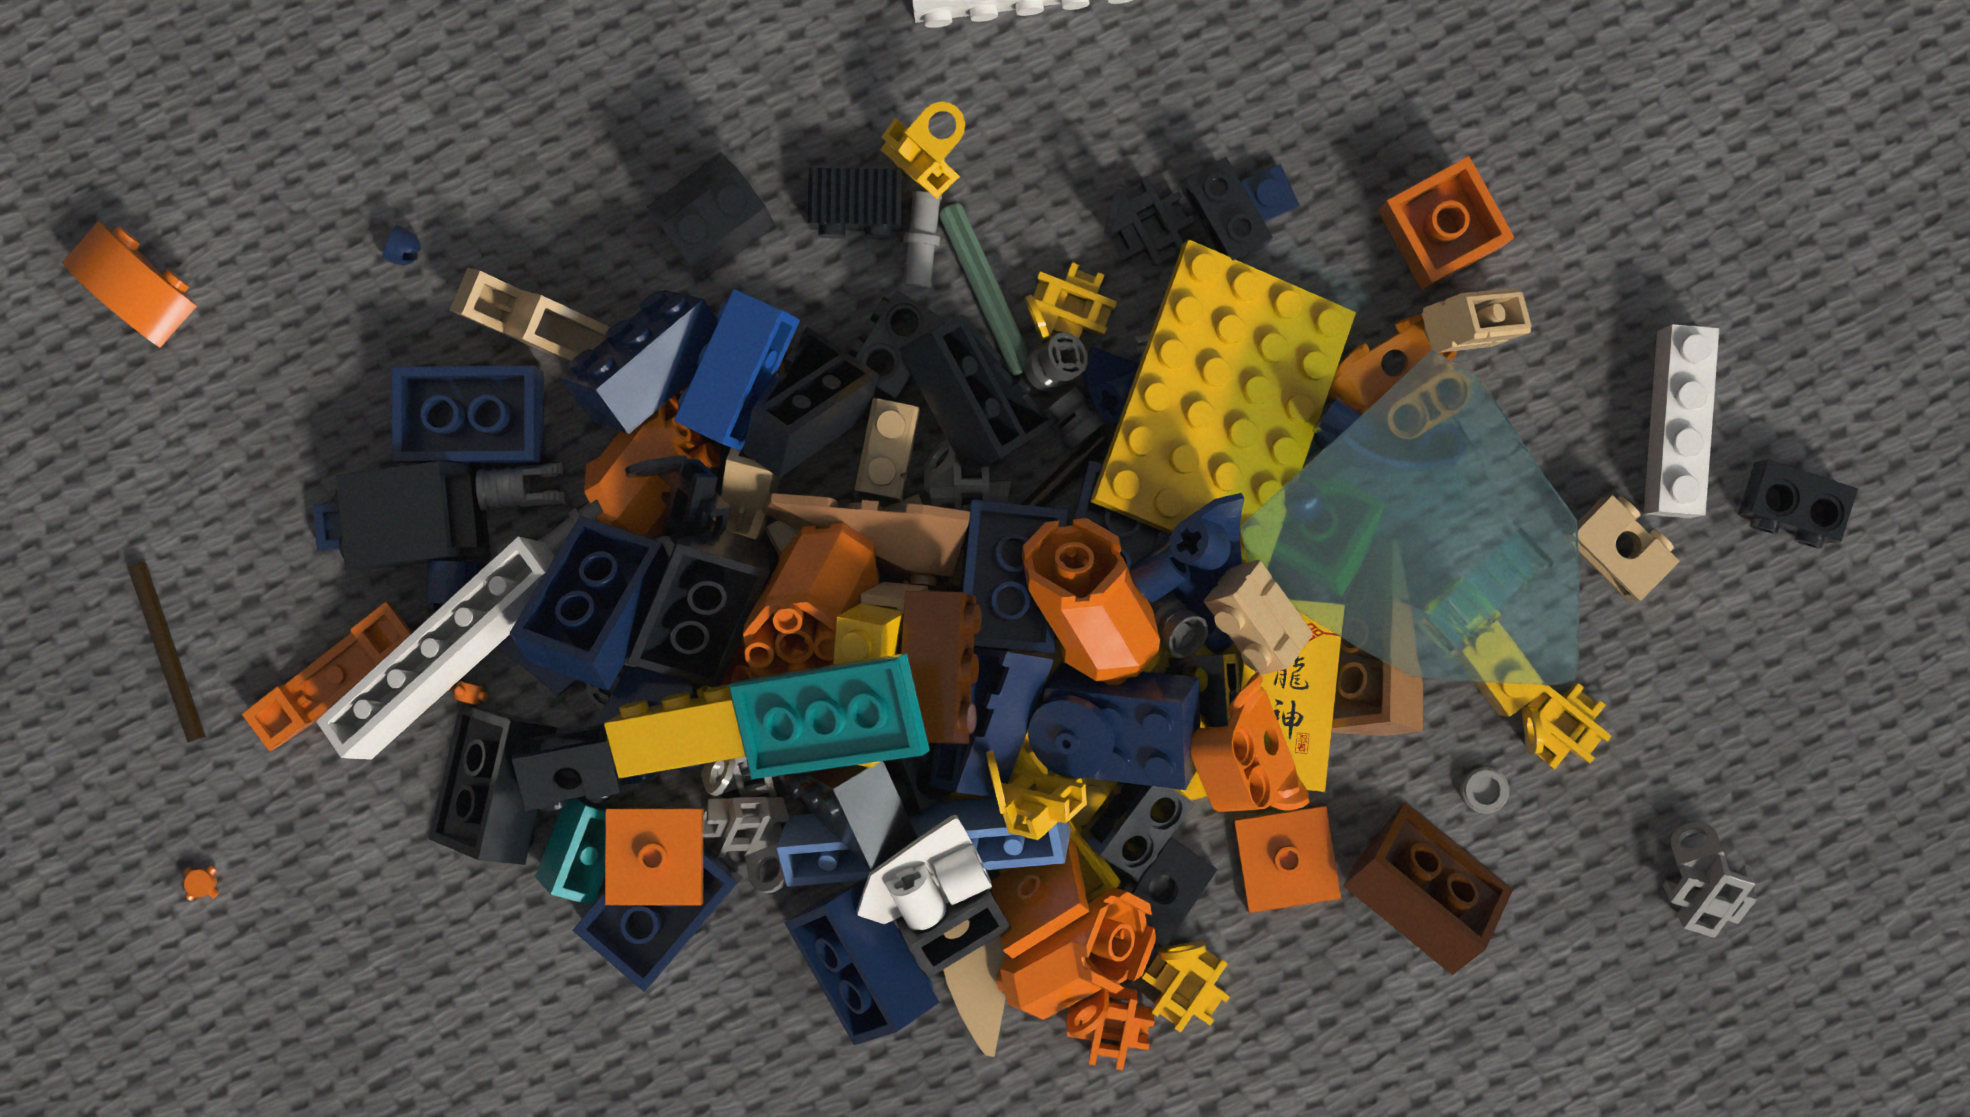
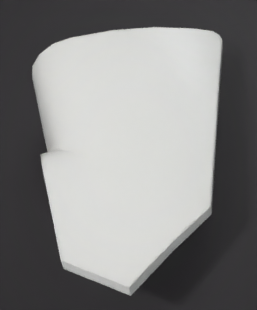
[857,815,992,930]

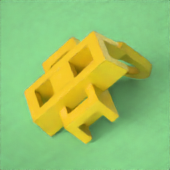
[880,101,966,199]
[1024,262,1117,343]
[1521,683,1612,770]
[986,750,1087,840]
[1142,940,1230,1033]

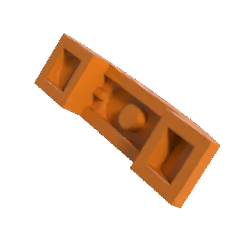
[242,601,413,751]

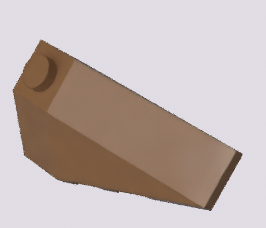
[762,493,970,590]
[1331,538,1423,736]

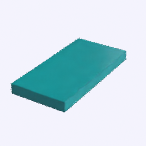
[729,653,930,779]

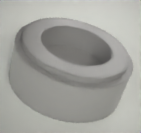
[1460,767,1509,814]

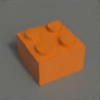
[1378,156,1515,291]

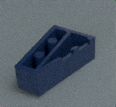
[929,647,1054,797]

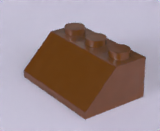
[901,591,982,744]
[1343,802,1513,975]

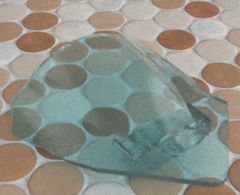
[1240,350,1579,685]

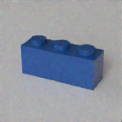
[674,289,800,451]

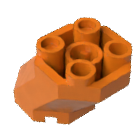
[584,387,721,539]
[1022,518,1160,685]
[743,522,880,677]
[996,887,1156,1020]

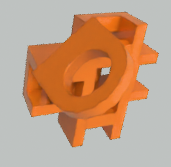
[1066,988,1155,1070]

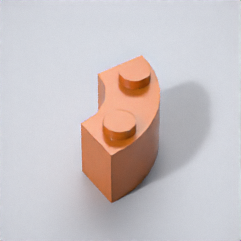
[62,221,197,348]

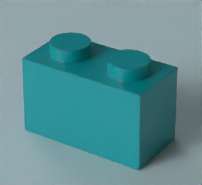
[535,796,616,906]

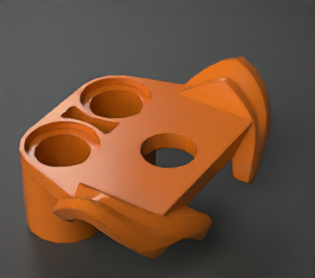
[1327,314,1468,439]
[1190,672,1309,812]

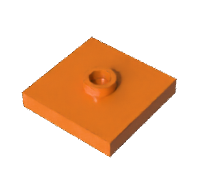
[1233,805,1341,913]
[605,808,704,905]
[991,837,1090,958]

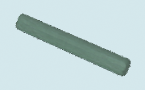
[939,203,1029,376]

